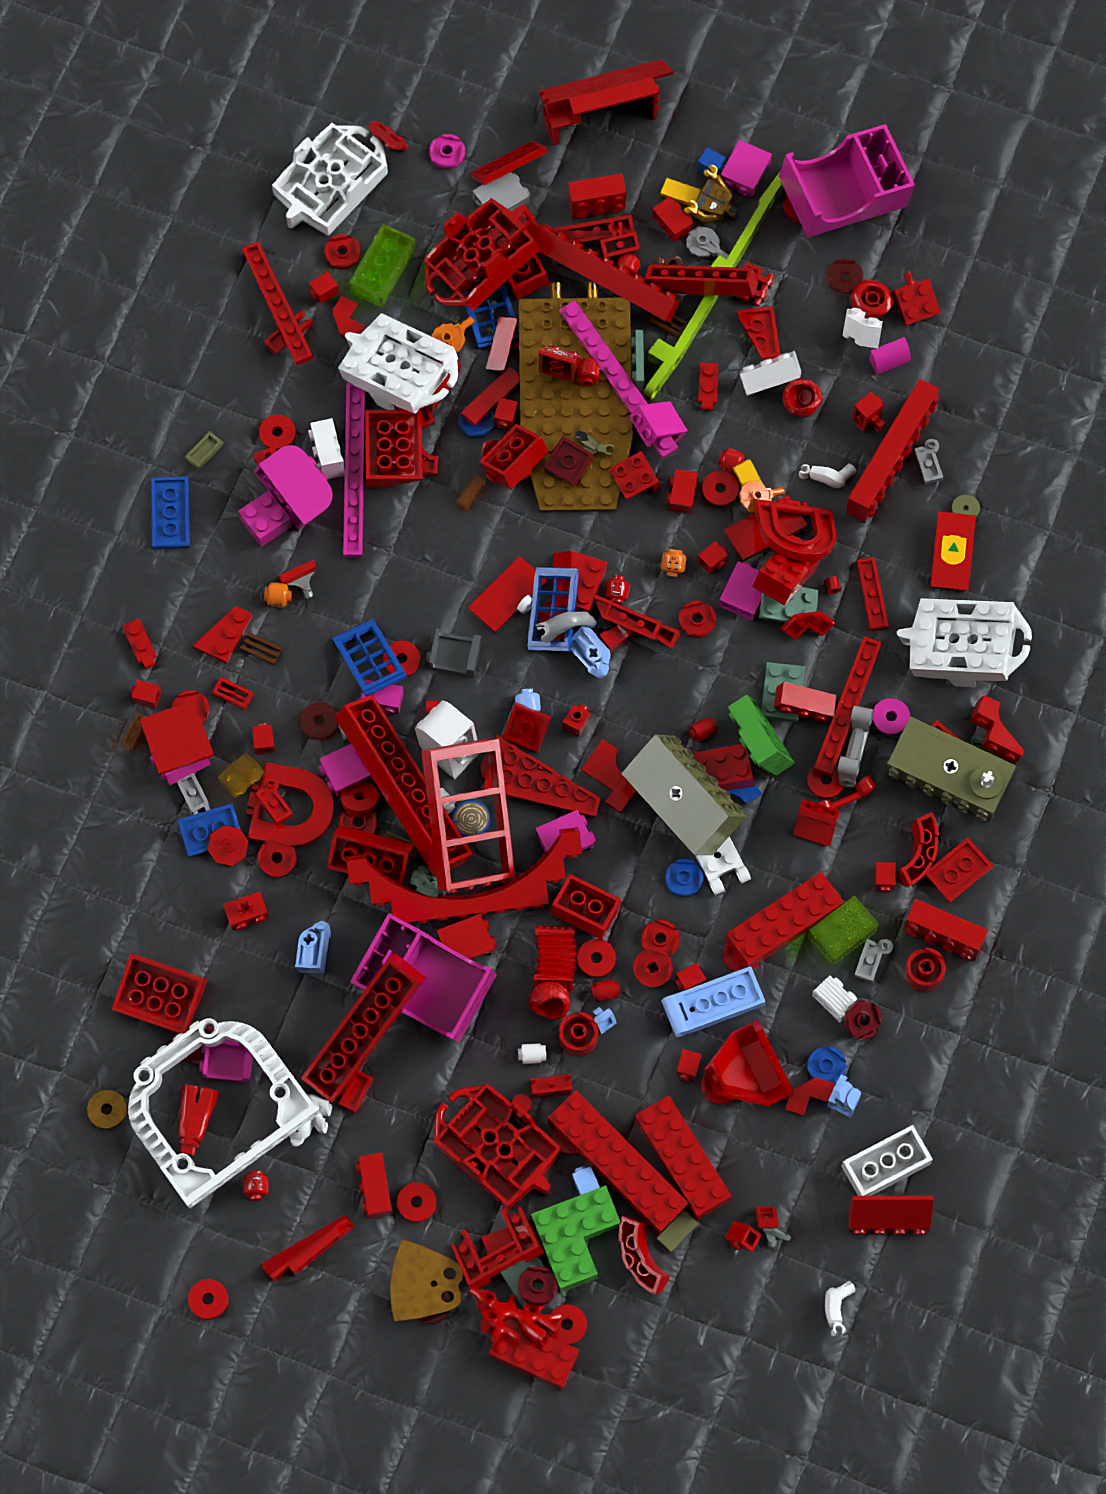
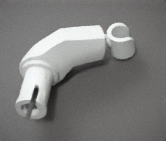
[799,464,856,488]
[825,1281,855,1337]

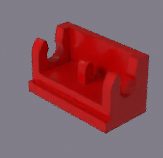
[530,1074,572,1099]

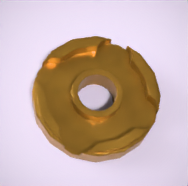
[87,1090,127,1130]

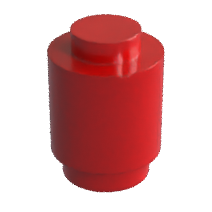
[689,717,718,743]
[591,979,621,1002]

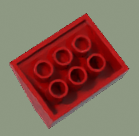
[365,410,423,488]
[111,954,208,1034]
[848,1196,934,1235]

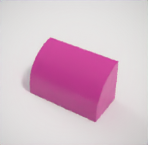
[869,337,911,375]

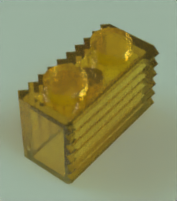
[217,753,264,798]

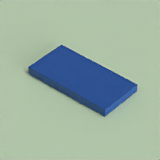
[151,476,190,549]

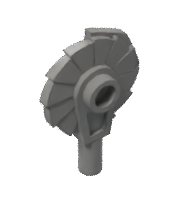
[686,227,729,259]

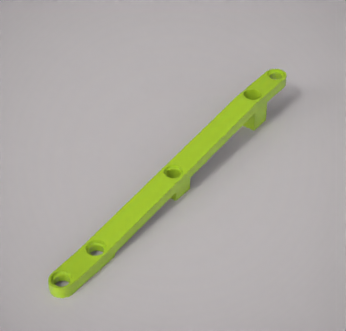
[643,172,784,399]

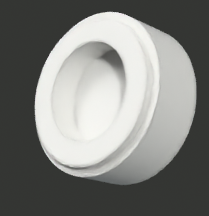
[517,595,532,614]

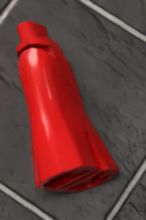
[178,1084,220,1156]

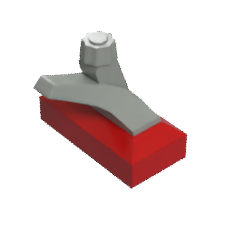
[277,560,316,599]
[756,1206,791,1247]

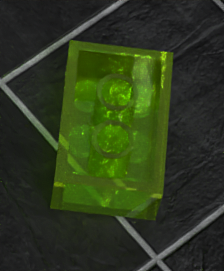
[808,895,880,966]

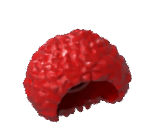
[782,379,823,418]
[528,981,571,1020]

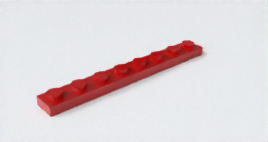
[242,241,313,366]
[813,636,882,777]

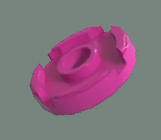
[429,134,465,169]
[872,698,910,736]

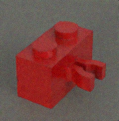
[599,222,640,258]
[852,392,886,433]
[223,891,269,931]

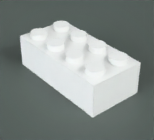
[842,1125,933,1196]

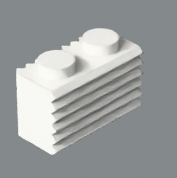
[812,976,857,1022]

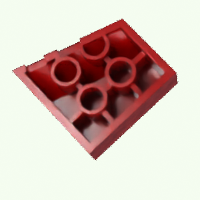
[553,551,607,614]

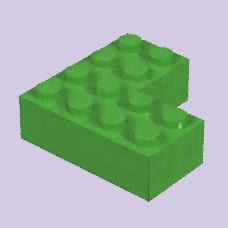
[728,694,795,776]
[531,1186,621,1293]

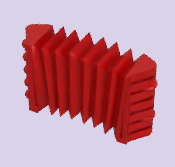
[534,925,577,991]

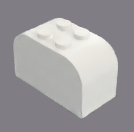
[415,700,480,780]

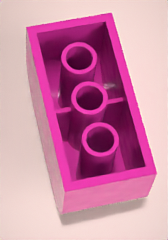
[253,445,332,531]

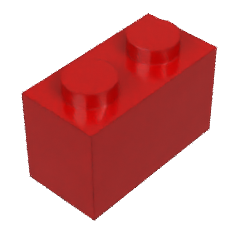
[652,197,693,243]
[666,469,698,514]

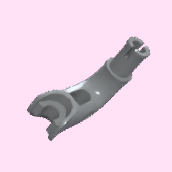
[535,611,597,643]

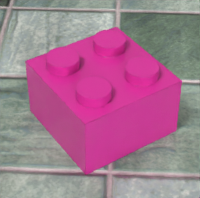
[238,490,292,547]

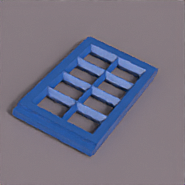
[462,274,519,349]
[527,567,579,652]
[332,619,407,697]

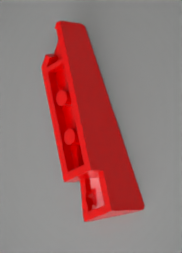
[551,214,634,243]
[594,594,681,649]
[261,1215,355,1282]

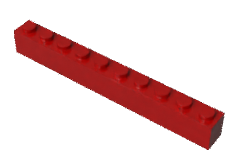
[522,216,680,321]

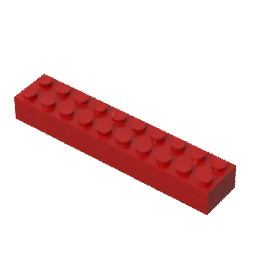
[335,695,473,877]

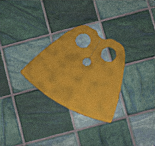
[391,1239,463,1321]

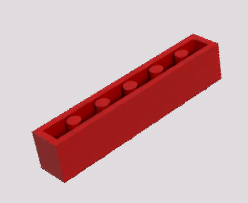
[645,264,758,297]

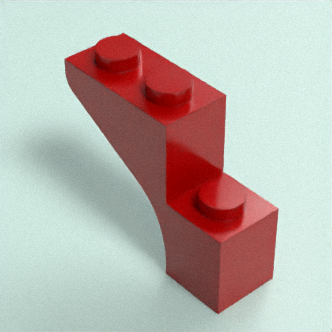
[970,695,1024,764]

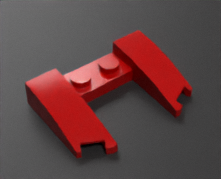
[451,1207,544,1289]

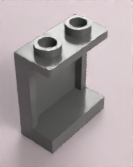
[426,628,482,677]

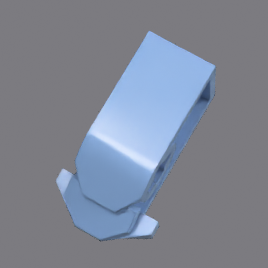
[570,626,610,678]
[295,921,331,974]
[828,1074,861,1118]

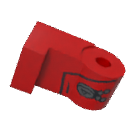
[599,625,636,654]

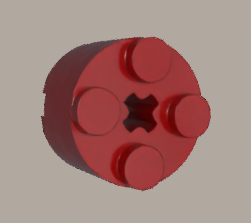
[905,948,946,992]
[559,1012,598,1057]

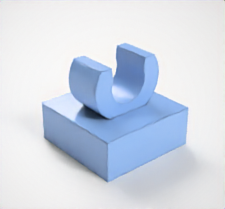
[593,1007,617,1034]

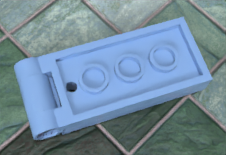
[661,966,765,1037]

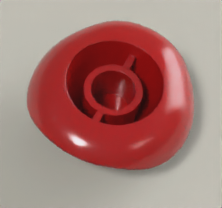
[851,280,894,319]

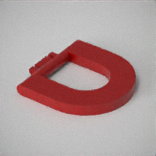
[754,498,837,561]
[246,762,334,848]

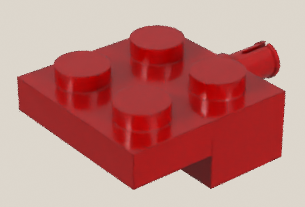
[892,271,941,326]

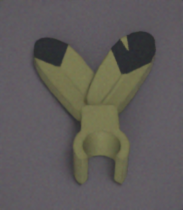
[575,431,614,457]

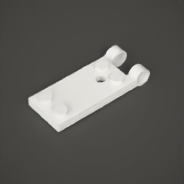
[695,836,751,895]

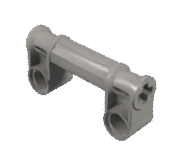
[838,706,873,787]

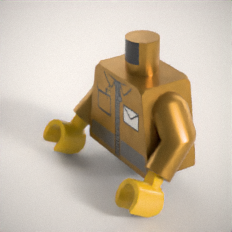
[684,165,739,223]

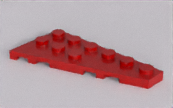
[484,735,600,818]

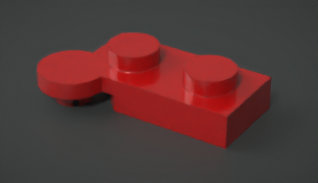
[255,778,293,825]

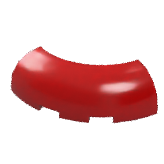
[896,812,939,887]
[619,1216,671,1295]

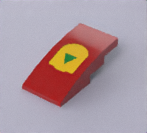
[930,511,976,590]

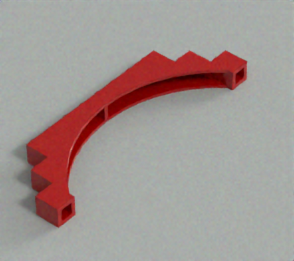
[346,827,582,924]

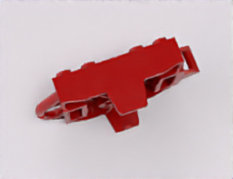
[423,198,541,311]
[434,1083,561,1210]

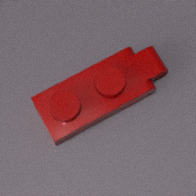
[698,363,718,411]
[122,619,157,669]

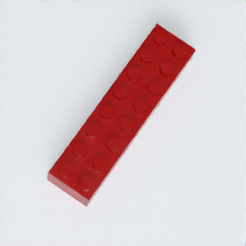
[846,379,940,523]
[301,953,427,1103]
[547,1090,689,1235]

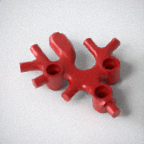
[469,1286,561,1345]

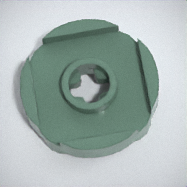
[410,865,446,897]

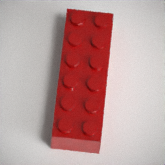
[725,872,844,968]
[635,1095,732,1221]

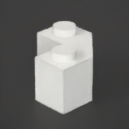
[843,308,883,349]

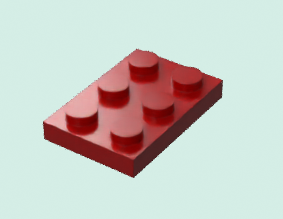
[924,838,993,904]

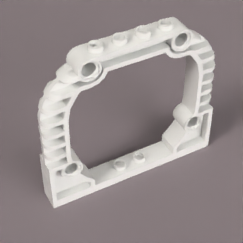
[128,1018,319,1208]

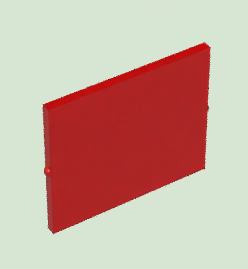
[140,700,214,775]

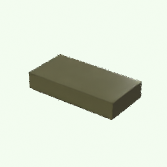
[184,431,224,470]
[657,1210,699,1253]

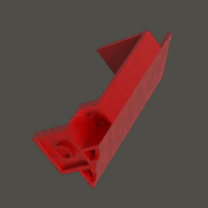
[538,59,674,146]

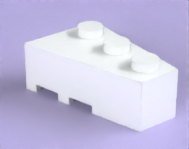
[740,351,802,395]
[308,418,345,479]

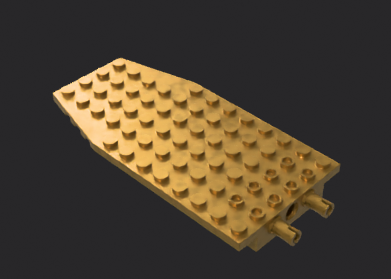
[519,282,633,512]

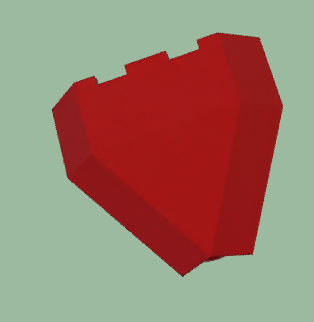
[704,1020,795,1106]

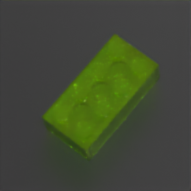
[349,224,416,308]

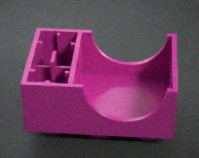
[779,124,915,238]
[350,913,497,1044]

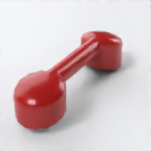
[817,775,875,809]

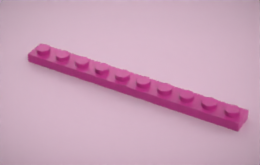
[559,300,678,459]
[343,382,365,557]

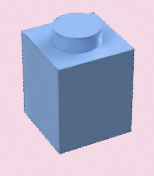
[572,1166,600,1195]

